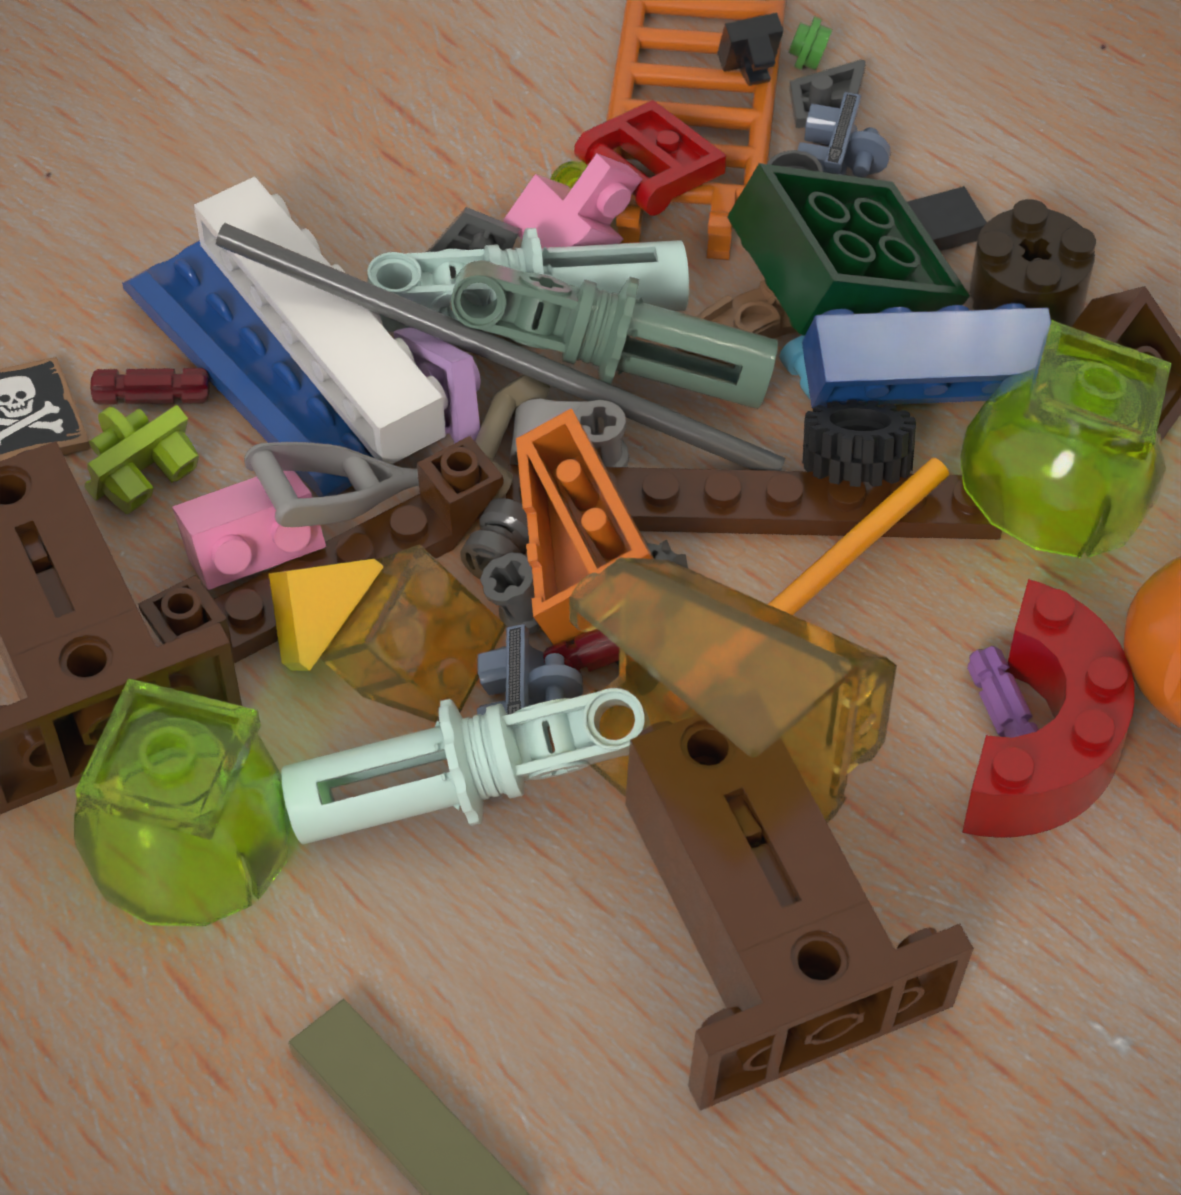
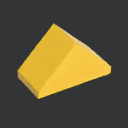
[269,559,384,671]

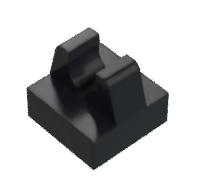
[717,12,784,86]

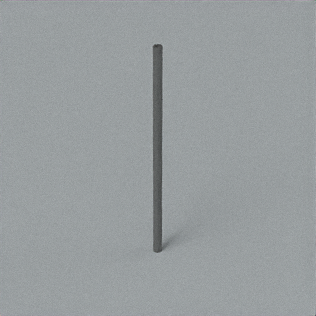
[216,223,786,471]

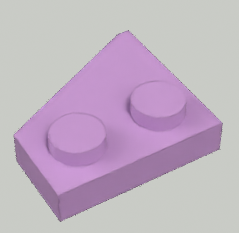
[393,327,480,444]

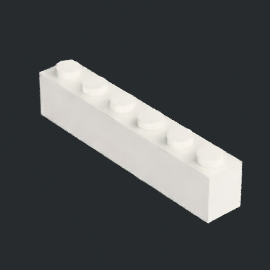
[194,177,448,464]

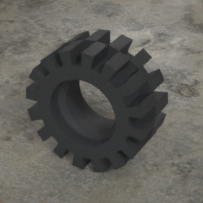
[802,400,916,487]

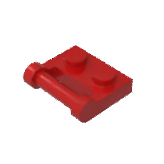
[574,100,726,216]

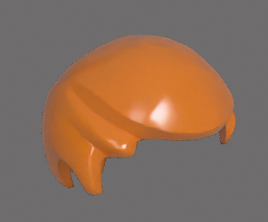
[1123,556,1181,729]

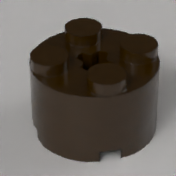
[970,199,1096,337]

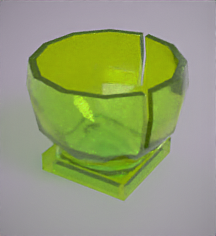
[960,321,1171,558]
[74,678,291,926]

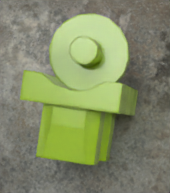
[84,405,199,514]

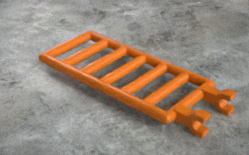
[606,0,786,260]

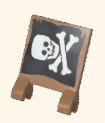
[0,357,90,461]

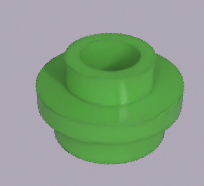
[788,16,832,70]

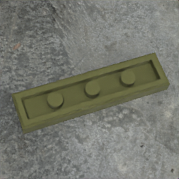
[288,999,530,1195]

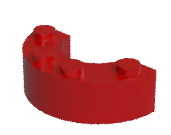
[962,579,1135,838]

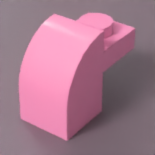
[503,153,642,248]

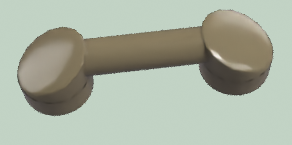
[475,374,550,513]

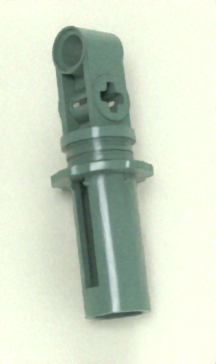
[451,260,778,409]

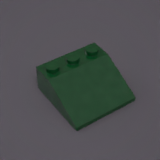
[727,163,970,336]

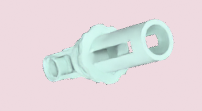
[367,228,689,332]
[281,688,650,845]

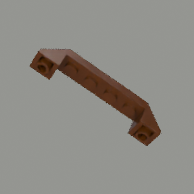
[138,436,504,663]

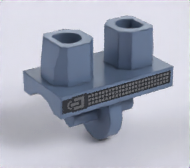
[797,92,891,178]
[477,624,583,730]

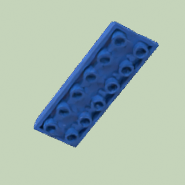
[122,240,374,497]

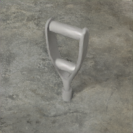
[244,442,419,527]

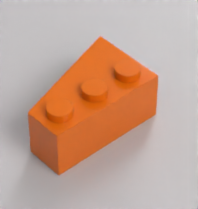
[516,408,669,645]

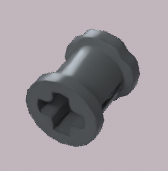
[480,552,541,634]

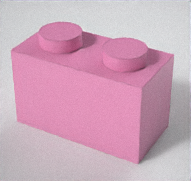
[172,471,326,590]

